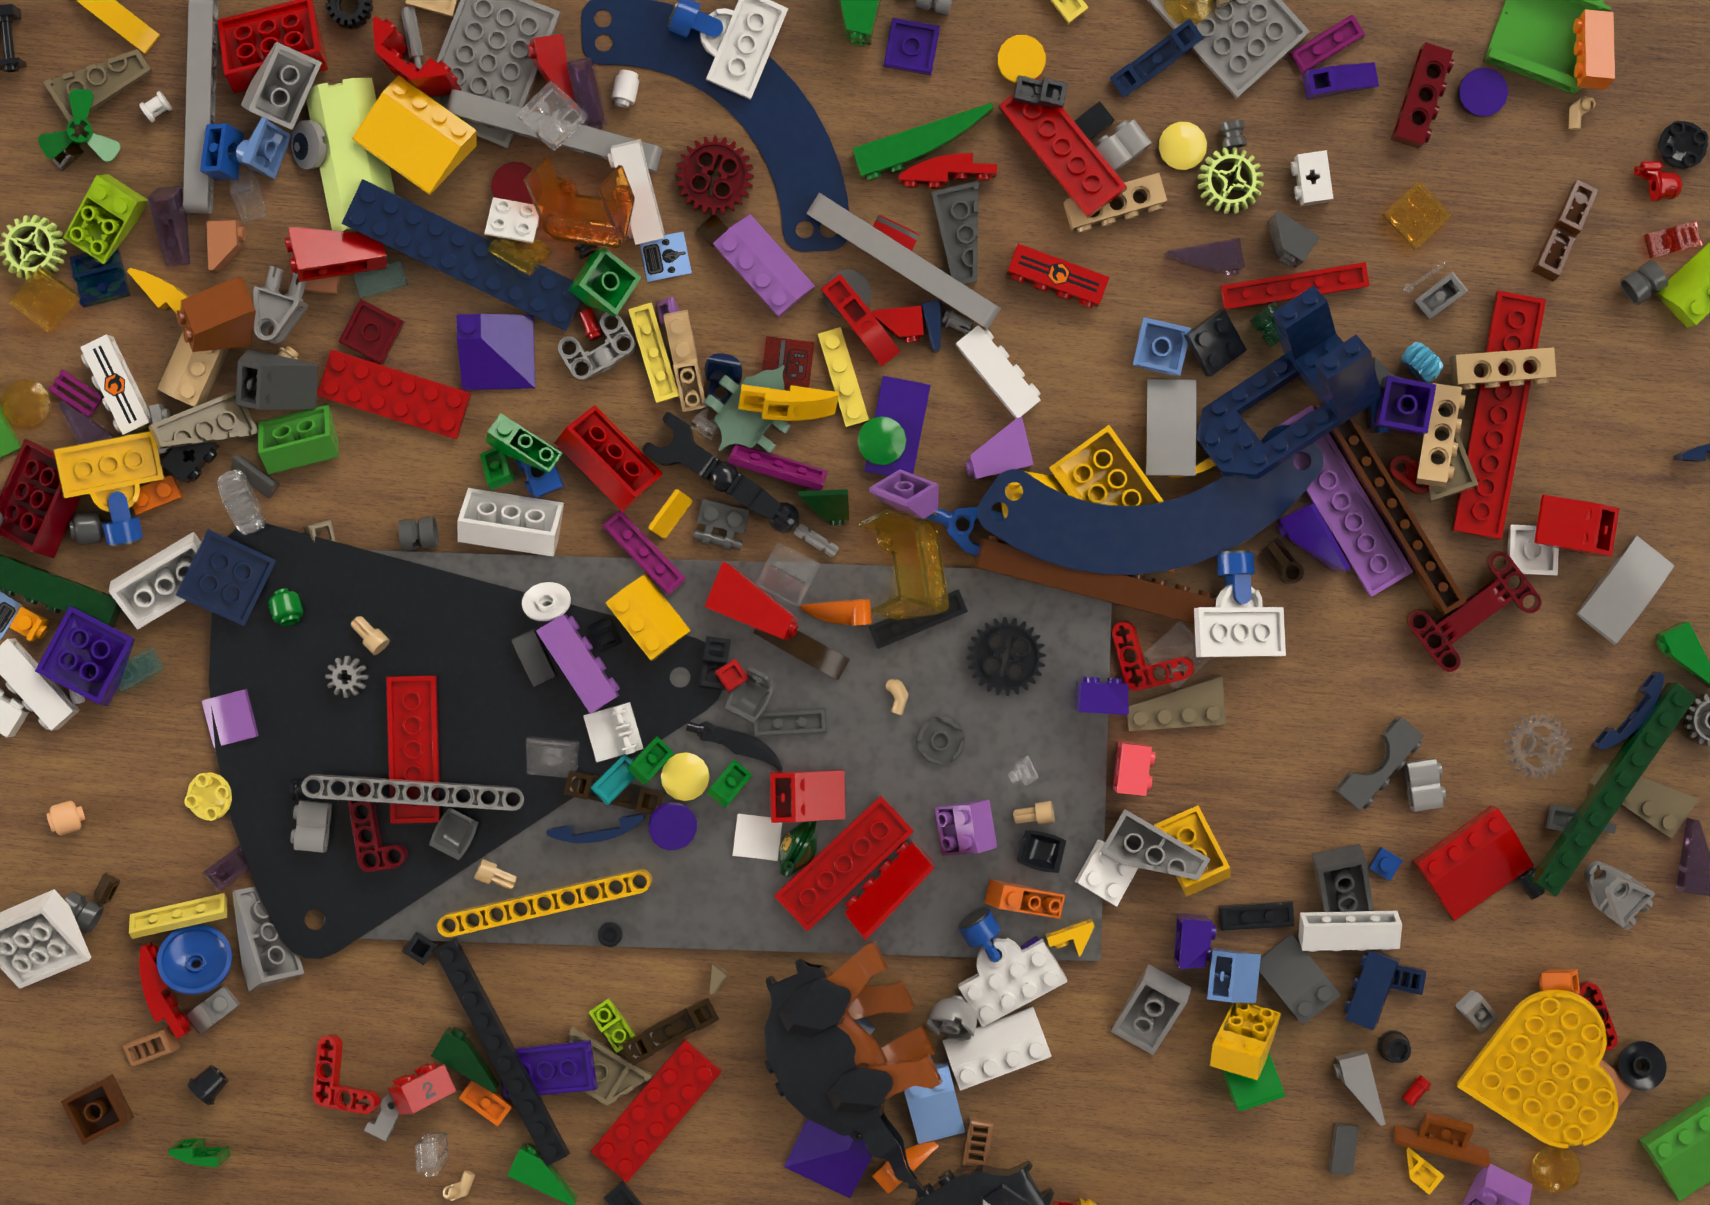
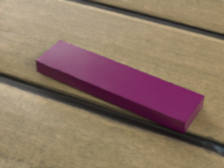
[728,444,828,490]
[602,510,686,596]

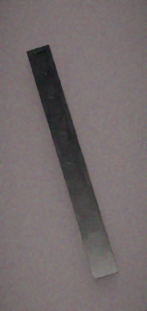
[433,938,570,1166]

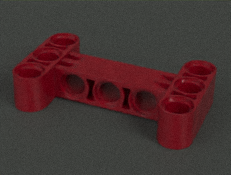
[1406,551,1542,672]

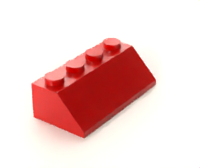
[554,405,663,512]

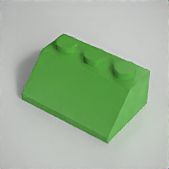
[258,404,339,474]

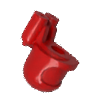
[1634,161,1683,202]

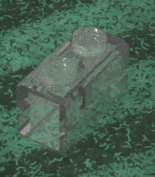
[415,1132,449,1177]

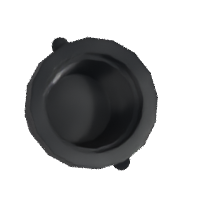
[1377,1030,1411,1063]
[187,1065,229,1106]

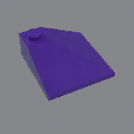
[456,314,536,390]
[1276,503,1351,572]
[35,606,135,706]
[784,1119,873,1198]

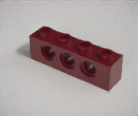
[1391,42,1454,149]

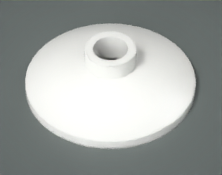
[522,582,571,621]

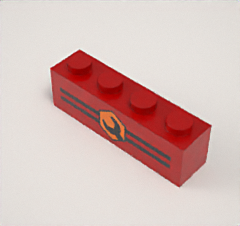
[1007,243,1110,309]

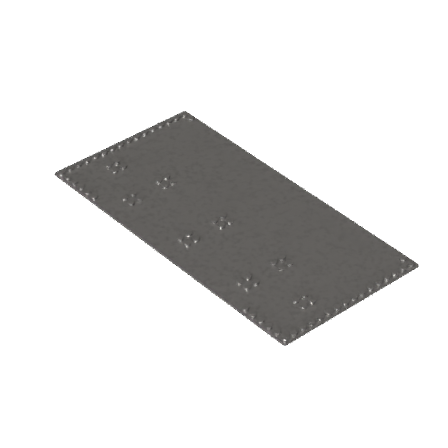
[324,550,1112,961]

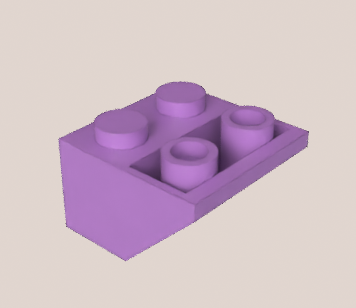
[934,800,997,856]
[1462,1163,1533,1205]

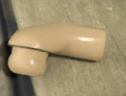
[1568,96,1596,130]
[886,679,908,715]
[442,1170,476,1201]

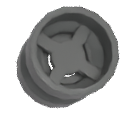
[1220,120,1247,149]

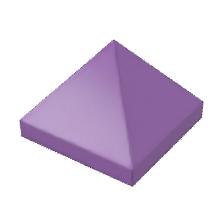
[656,297,680,326]

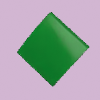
[168,1138,230,1167]

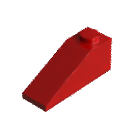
[527,34,576,110]

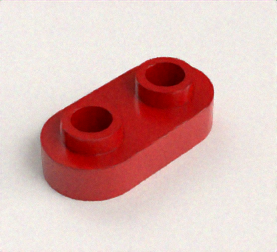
[1388,455,1429,494]

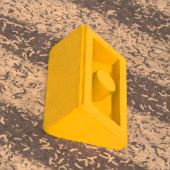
[648,489,693,539]

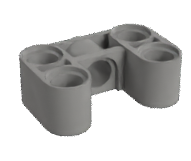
[558,313,636,381]

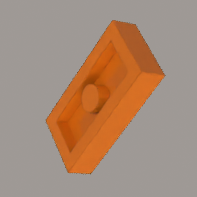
[132,475,183,515]
[459,1080,513,1127]

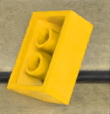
[605,574,691,661]

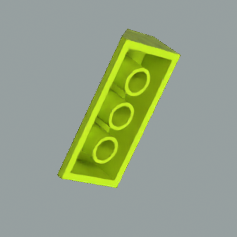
[1656,242,1710,328]

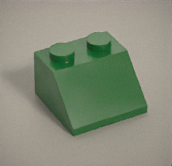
[568,247,642,316]

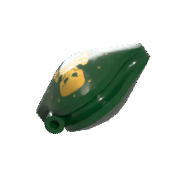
[780,821,817,877]

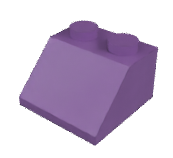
[869,469,939,519]

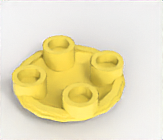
[1159,122,1207,170]
[661,752,710,801]
[184,772,232,821]

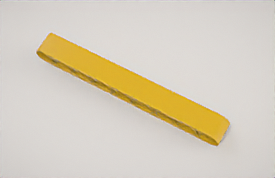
[437,869,652,937]

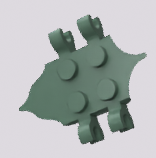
[704,365,791,453]

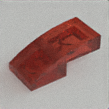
[1644,221,1702,258]

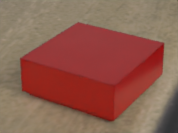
[715,658,749,693]

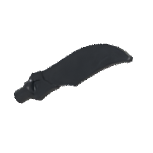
[686,721,783,771]

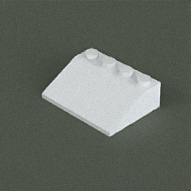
[0,889,91,989]

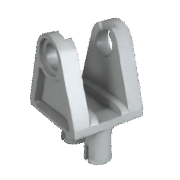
[253,266,309,344]
[1584,861,1655,930]

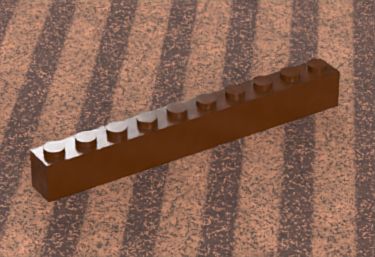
[1313,402,1466,614]
[974,535,1216,624]

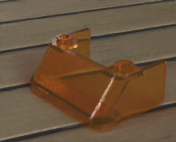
[523,156,635,248]

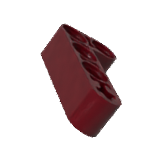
[348,776,408,872]

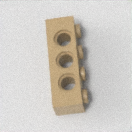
[1063,173,1167,233]
[1450,347,1556,390]
[1416,383,1466,488]

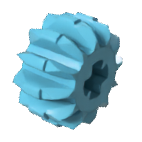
[1401,342,1443,383]

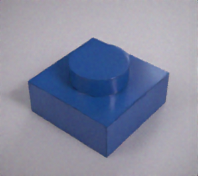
[1368,847,1403,881]

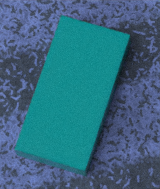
[590,754,636,806]

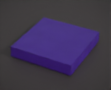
[884,18,940,76]

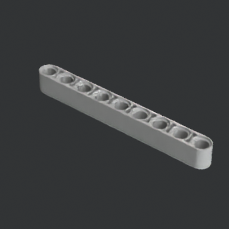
[183,0,218,214]
[446,89,663,173]
[806,193,1001,329]
[302,774,524,811]

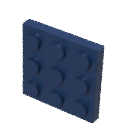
[175,528,277,626]

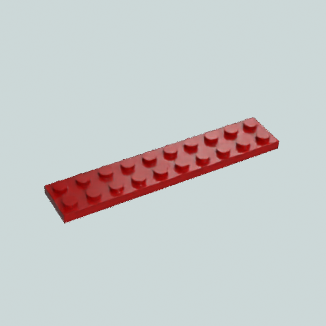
[1452,290,1546,539]

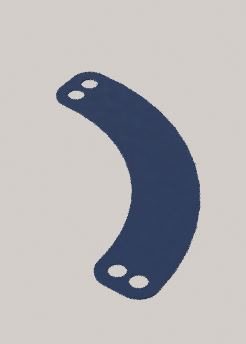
[581,0,849,252]
[977,425,1324,575]

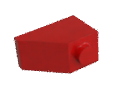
[872,306,924,343]

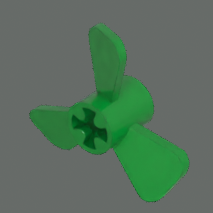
[38,89,121,162]

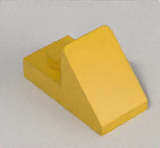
[1045,919,1095,957]

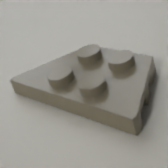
[569,1026,653,1106]

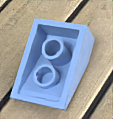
[904,1061,965,1144]

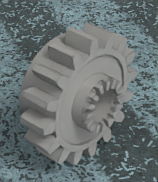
[1682,694,1710,747]

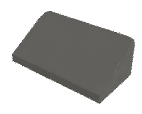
[231,455,280,498]
[1328,1123,1359,1175]

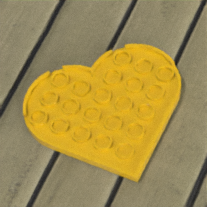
[1456,989,1618,1148]

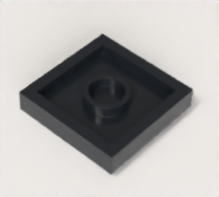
[1183,309,1247,377]

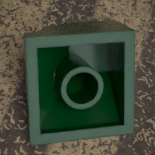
[798,489,849,526]

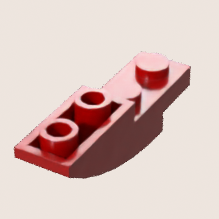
[898,153,997,189]
[821,274,901,367]
[139,942,191,1039]

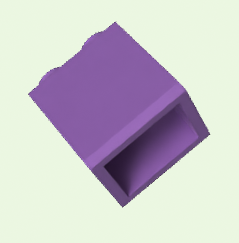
[965,417,1034,481]

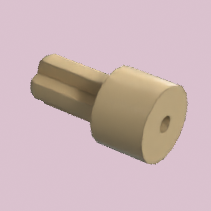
[351,616,390,655]
[1013,801,1055,825]
[474,858,517,889]

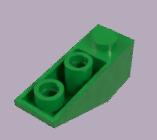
[485,413,563,473]

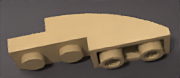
[663,310,707,412]

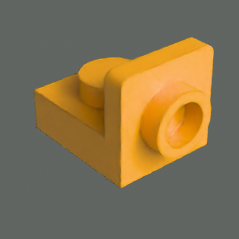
[10,606,50,642]

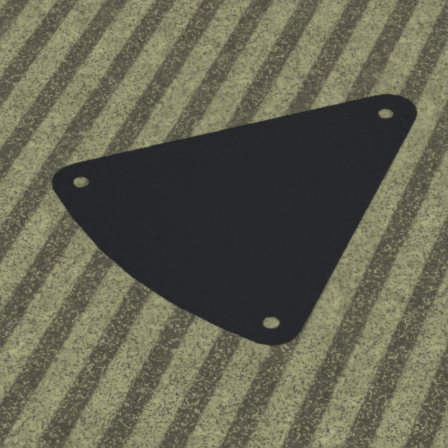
[209,523,722,959]

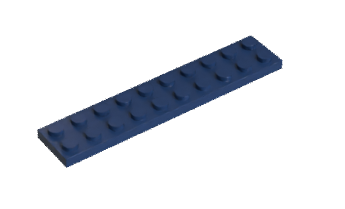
[341,179,581,331]

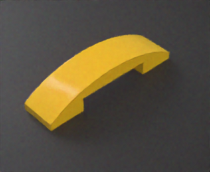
[76,0,161,54]

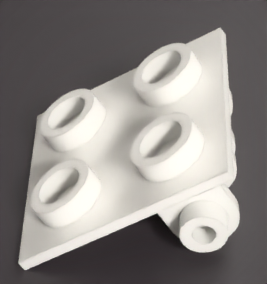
[484,197,541,243]
[583,702,644,762]

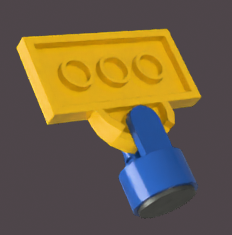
[53,431,164,546]

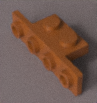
[1393,1112,1491,1168]

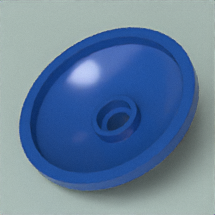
[157,924,232,995]

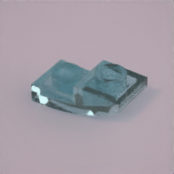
[119,647,165,692]

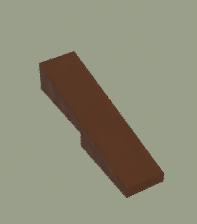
[1531,180,1599,282]

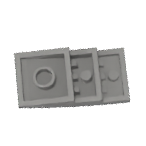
[1146,379,1196,476]
[1576,535,1675,645]

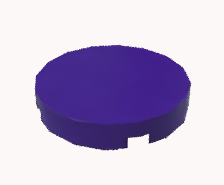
[1458,67,1508,118]
[648,802,697,850]

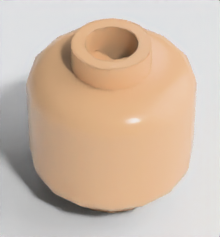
[46,800,85,836]

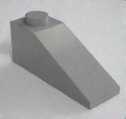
[1333,1049,1386,1126]

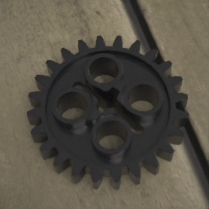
[966,617,1046,696]

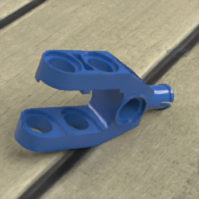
[925,507,1004,557]

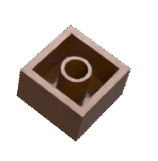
[61,1074,134,1145]

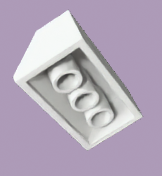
[457,488,564,557]
[109,532,201,630]
[942,1006,1052,1091]

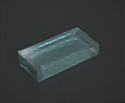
[354,261,408,298]

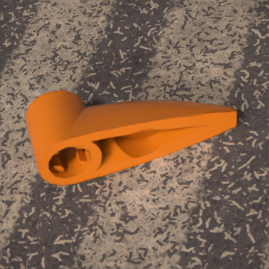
[801,599,872,625]
[871,1141,939,1194]

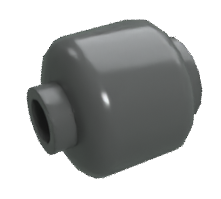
[69,512,105,545]

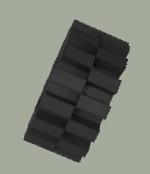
[325,0,373,29]

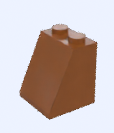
[177,277,256,352]

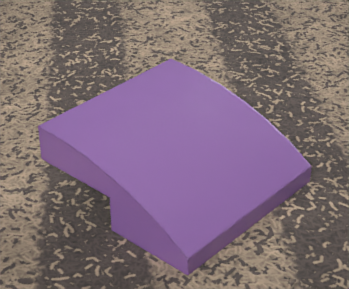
[202,689,259,748]

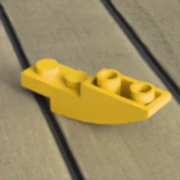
[738,384,839,421]

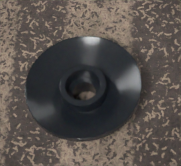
[1618,1041,1667,1090]

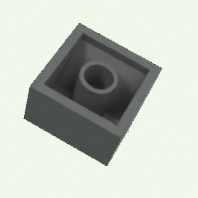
[1268,211,1320,268]

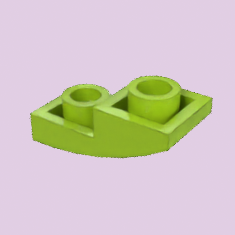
[589,998,635,1053]

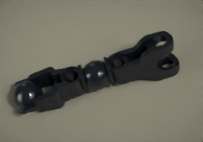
[642,412,799,533]

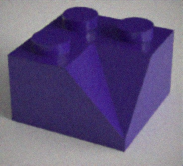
[1373,376,1436,435]
[1075,676,1129,715]
[1174,913,1216,969]

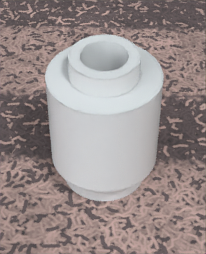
[611,70,640,108]

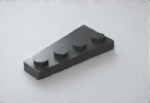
[931,181,979,285]

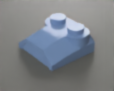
[236,117,292,179]
[1132,317,1191,376]

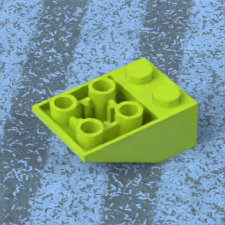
[63,174,149,264]

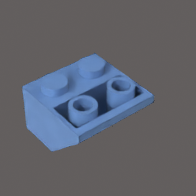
[1207,948,1261,1003]

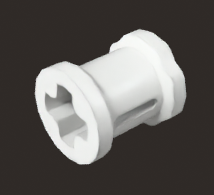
[139,91,172,122]

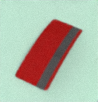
[873,215,919,251]

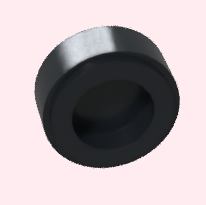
[598,922,623,947]

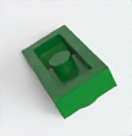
[480,448,516,490]
[627,736,674,785]
[706,760,752,808]

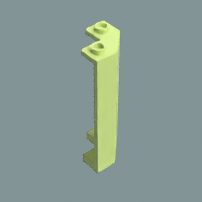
[306,78,395,233]

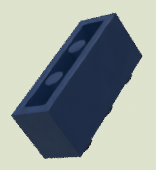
[1344,949,1400,1030]

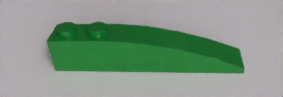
[852,103,993,181]

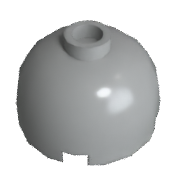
[927,995,977,1041]

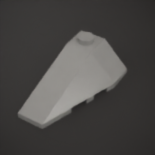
[1100,809,1210,880]
[232,886,305,991]

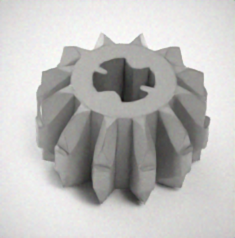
[325,656,368,698]

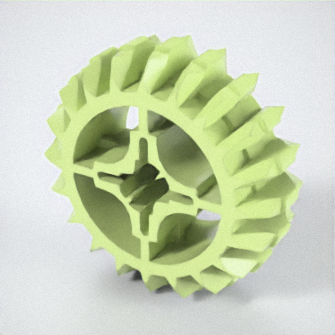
[1197,147,1264,214]
[0,215,67,281]

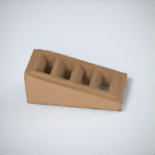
[122,1026,180,1068]
[962,1116,994,1166]

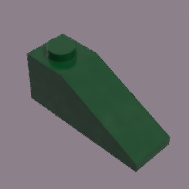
[431,1027,500,1093]

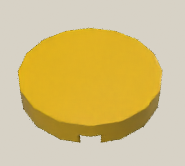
[997,35,1046,83]

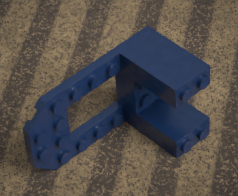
[1196,285,1382,479]

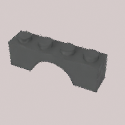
[1334,716,1423,810]

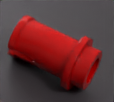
[578,308,603,341]
[1401,1075,1432,1107]

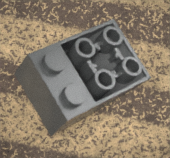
[236,349,319,410]

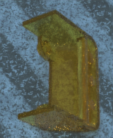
[859,509,949,620]

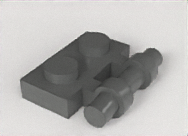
[693,499,750,551]

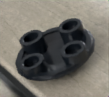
[1658,121,1708,169]

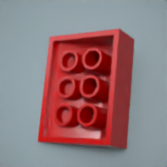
[217,0,328,94]
[1412,806,1534,921]
[845,840,935,940]

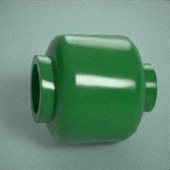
[268,588,304,627]

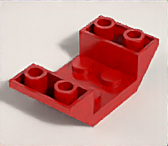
[373,16,462,97]

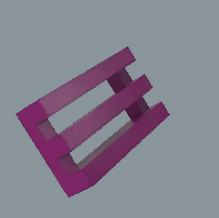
[48,369,104,417]

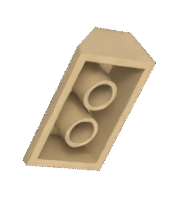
[157,332,230,407]

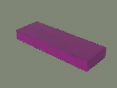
[1289,14,1365,74]

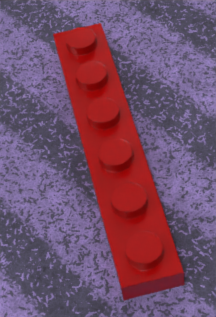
[1220,262,1370,310]

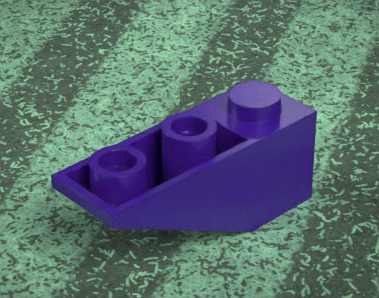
[1302,62,1379,100]

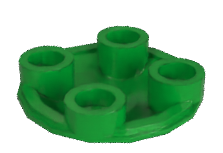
[857,416,906,465]

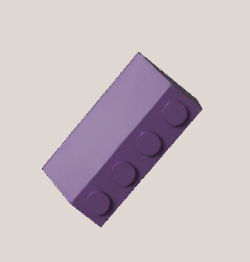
[713,214,815,319]
[536,614,620,714]

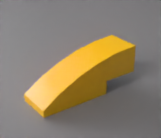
[127,268,189,314]

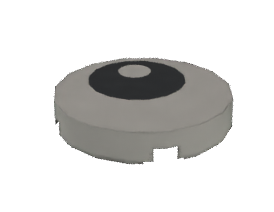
[291,120,327,169]

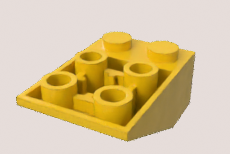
[1210,1003,1281,1080]

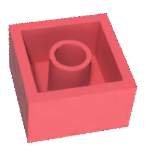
[1112,741,1155,796]

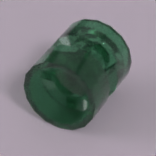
[1249,301,1280,348]

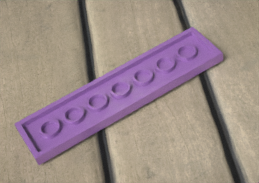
[1279,405,1413,597]

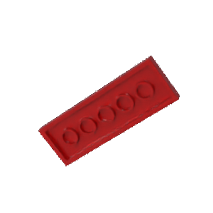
[999,77,1127,218]
[317,349,472,439]
[386,675,441,824]
[774,795,914,931]
[590,1039,722,1182]

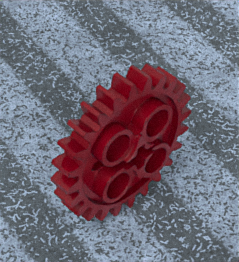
[675,135,754,216]

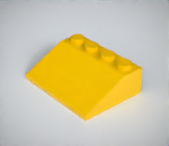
[352,76,477,195]
[1049,425,1164,506]

